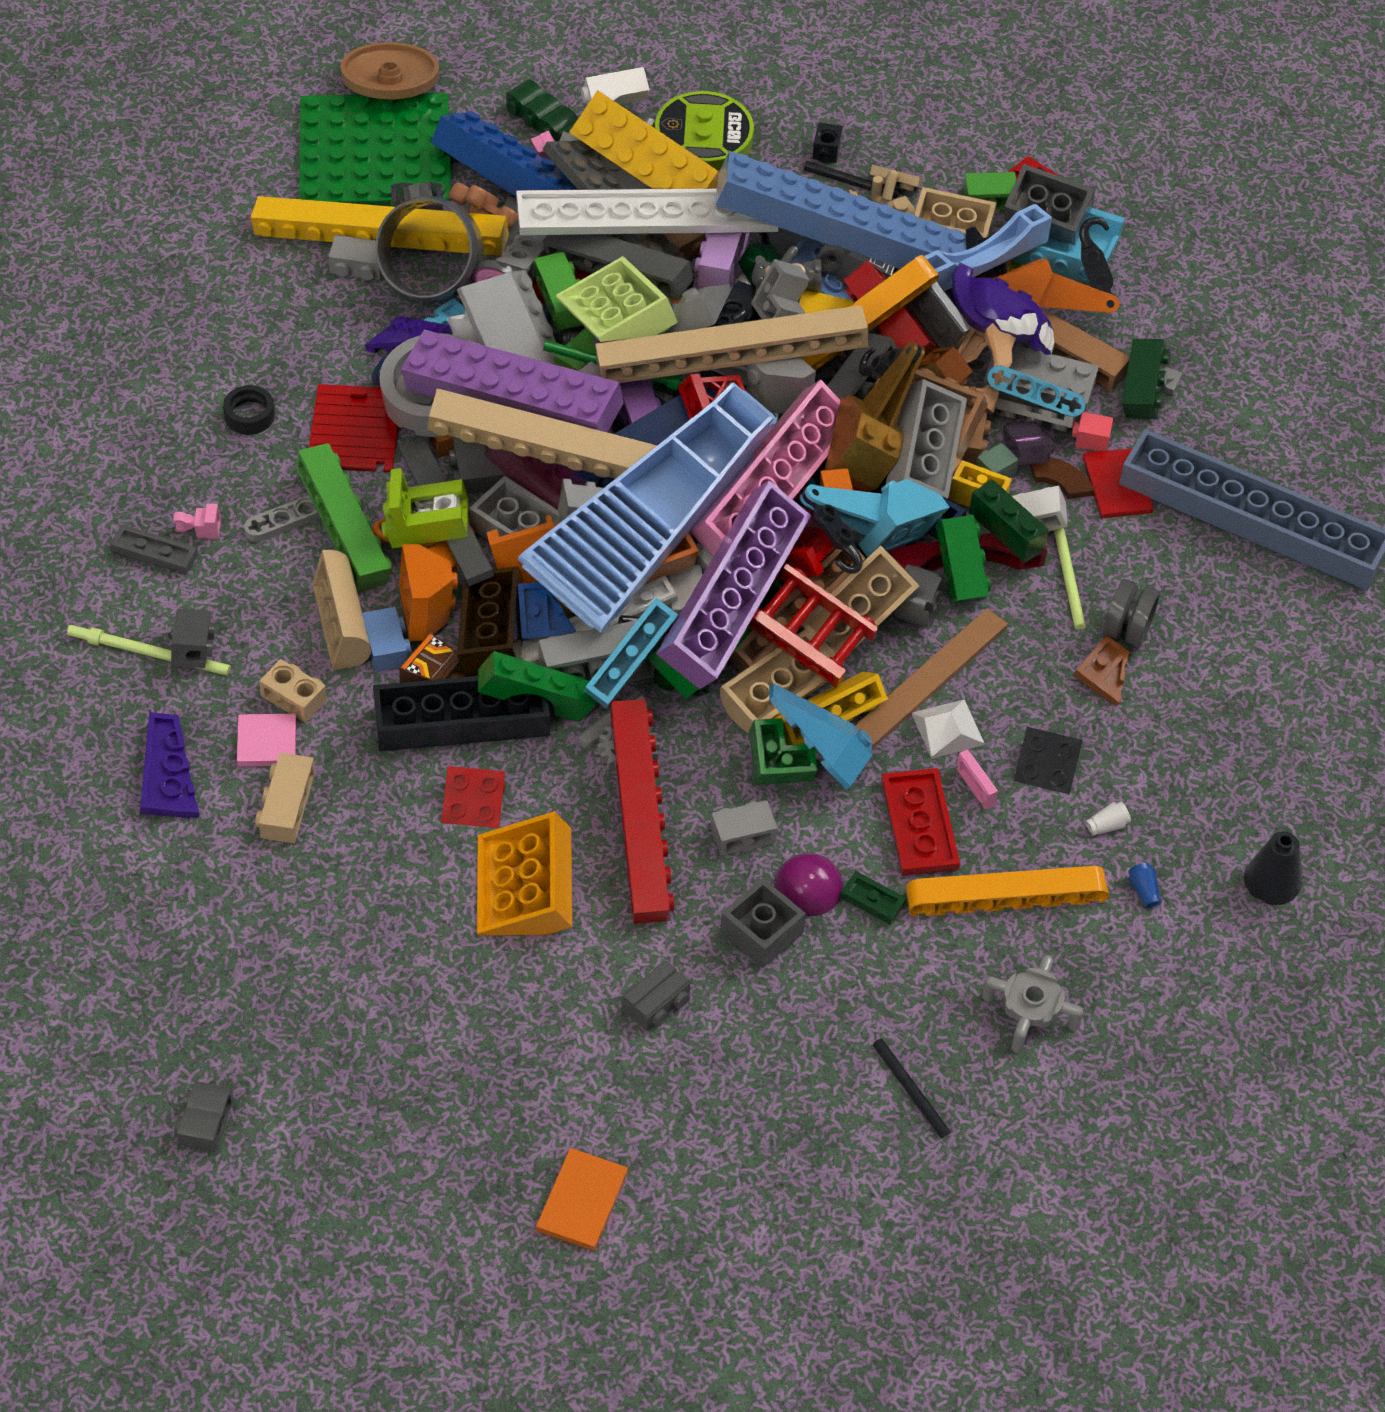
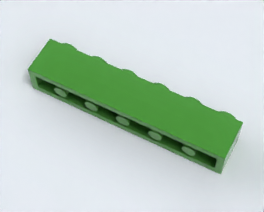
[296,443,392,592]

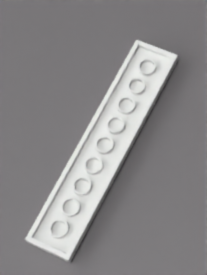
[516,189,779,235]

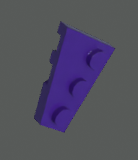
[365,316,453,353]

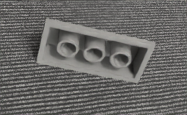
[886,379,967,500]

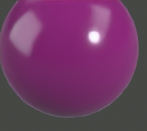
[774,853,844,916]

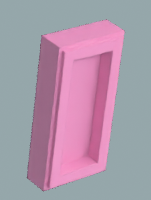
[956,749,998,809]

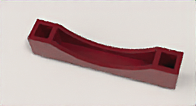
[887,533,1047,571]

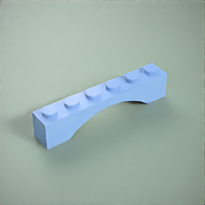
[924,204,1052,291]

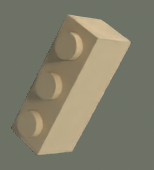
[255,752,315,844]

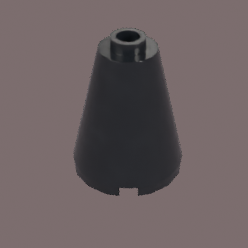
[1244,831,1302,905]

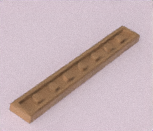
[855,609,1008,750]

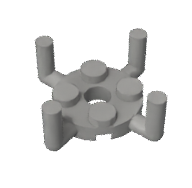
[982,955,1083,1053]

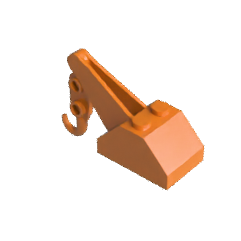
[372,519,474,641]

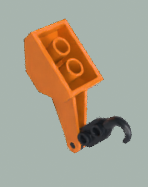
[992,217,1120,313]

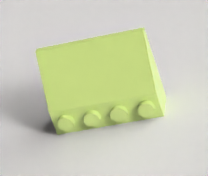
[556,256,678,342]

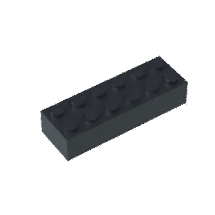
[373,676,550,751]

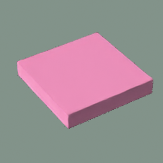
[237,713,296,767]

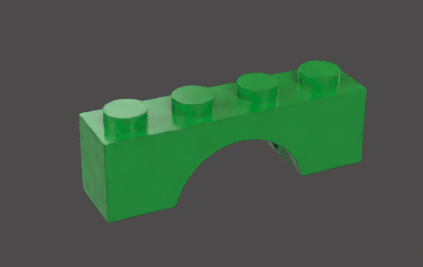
[478,651,596,721]

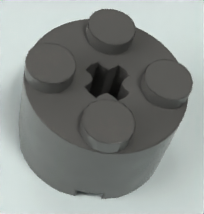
[893,565,946,628]

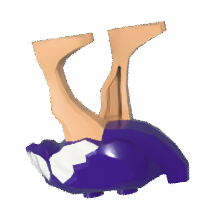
[952,263,1054,414]

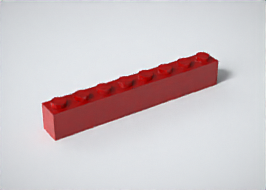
[610,699,674,924]

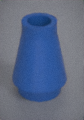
[1128,863,1162,908]

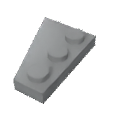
[996,398,1076,432]

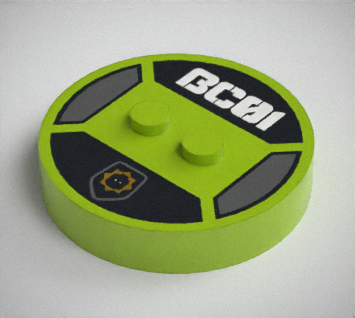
[655,91,754,172]

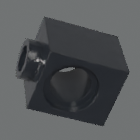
[812,122,843,163]

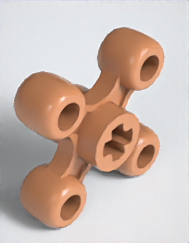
[448,182,518,230]

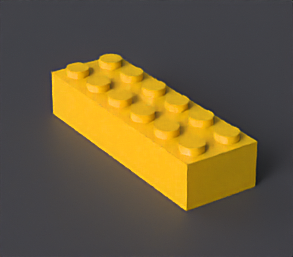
[569,90,719,189]

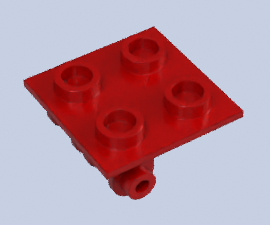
[441,766,505,828]

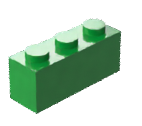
[935,515,991,604]

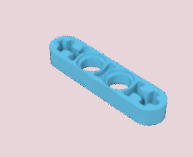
[986,365,1086,417]

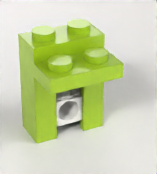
[382,468,469,549]

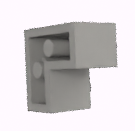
[751,259,810,320]

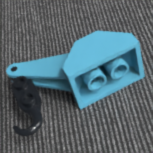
[800,479,949,574]

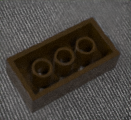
[457,566,524,677]

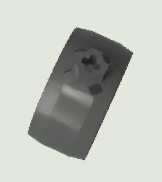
[375,182,484,303]

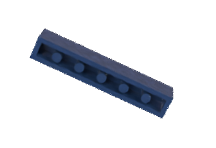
[576,386,716,488]

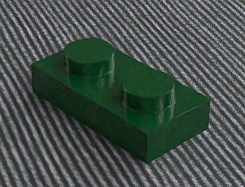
[840,871,906,925]

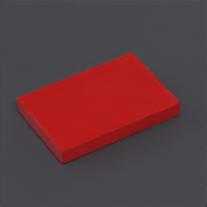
[1082,448,1154,519]

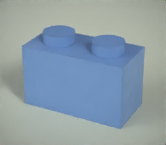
[362,607,412,672]

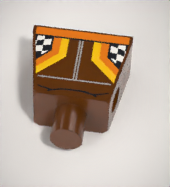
[399,632,466,683]

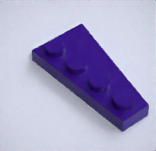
[140,712,199,818]

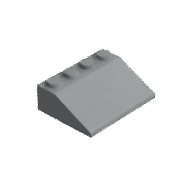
[457,270,556,365]

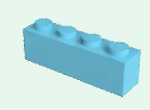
[584,597,678,709]

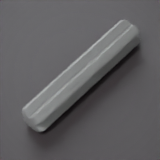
[578,690,645,749]

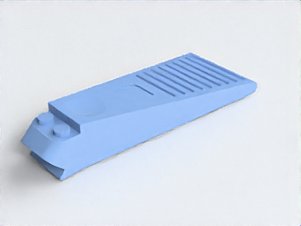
[518,382,777,633]

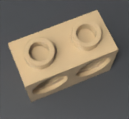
[259,659,327,723]

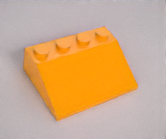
[477,811,572,935]

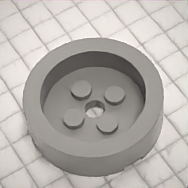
[380,333,467,437]

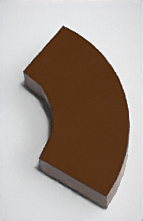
[1028,456,1095,499]

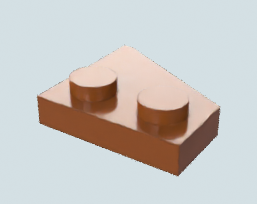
[1073,635,1129,706]

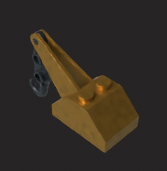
[825,341,925,492]

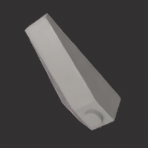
[668,284,732,333]

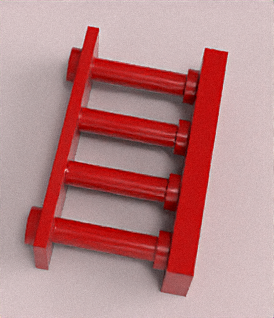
[748,564,878,688]

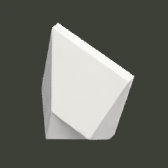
[912,700,985,759]

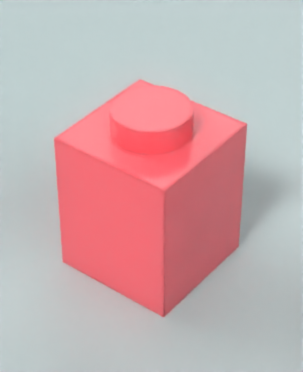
[1072,412,1113,451]

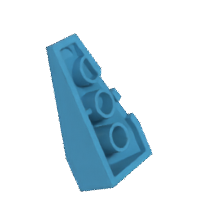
[769,683,872,790]

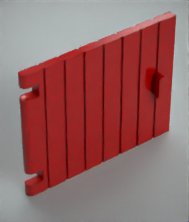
[309,384,398,472]

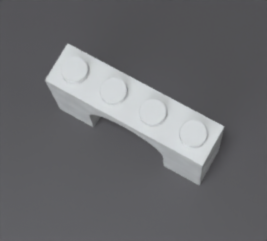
[581,67,650,105]

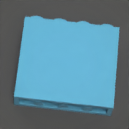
[1010,208,1125,285]

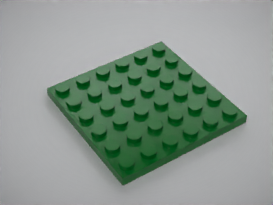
[299,93,451,206]

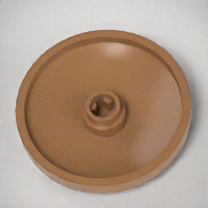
[340,42,439,99]

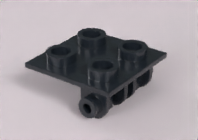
[1014,727,1083,795]

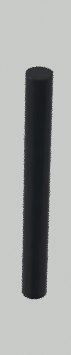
[804,161,900,199]
[873,1038,951,1139]

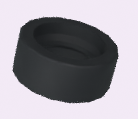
[223,385,275,435]

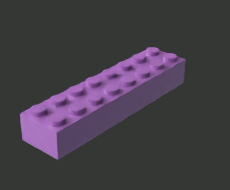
[401,329,624,432]
[656,480,811,689]

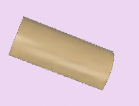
[802,545,920,657]
[312,550,371,670]
[720,629,831,733]

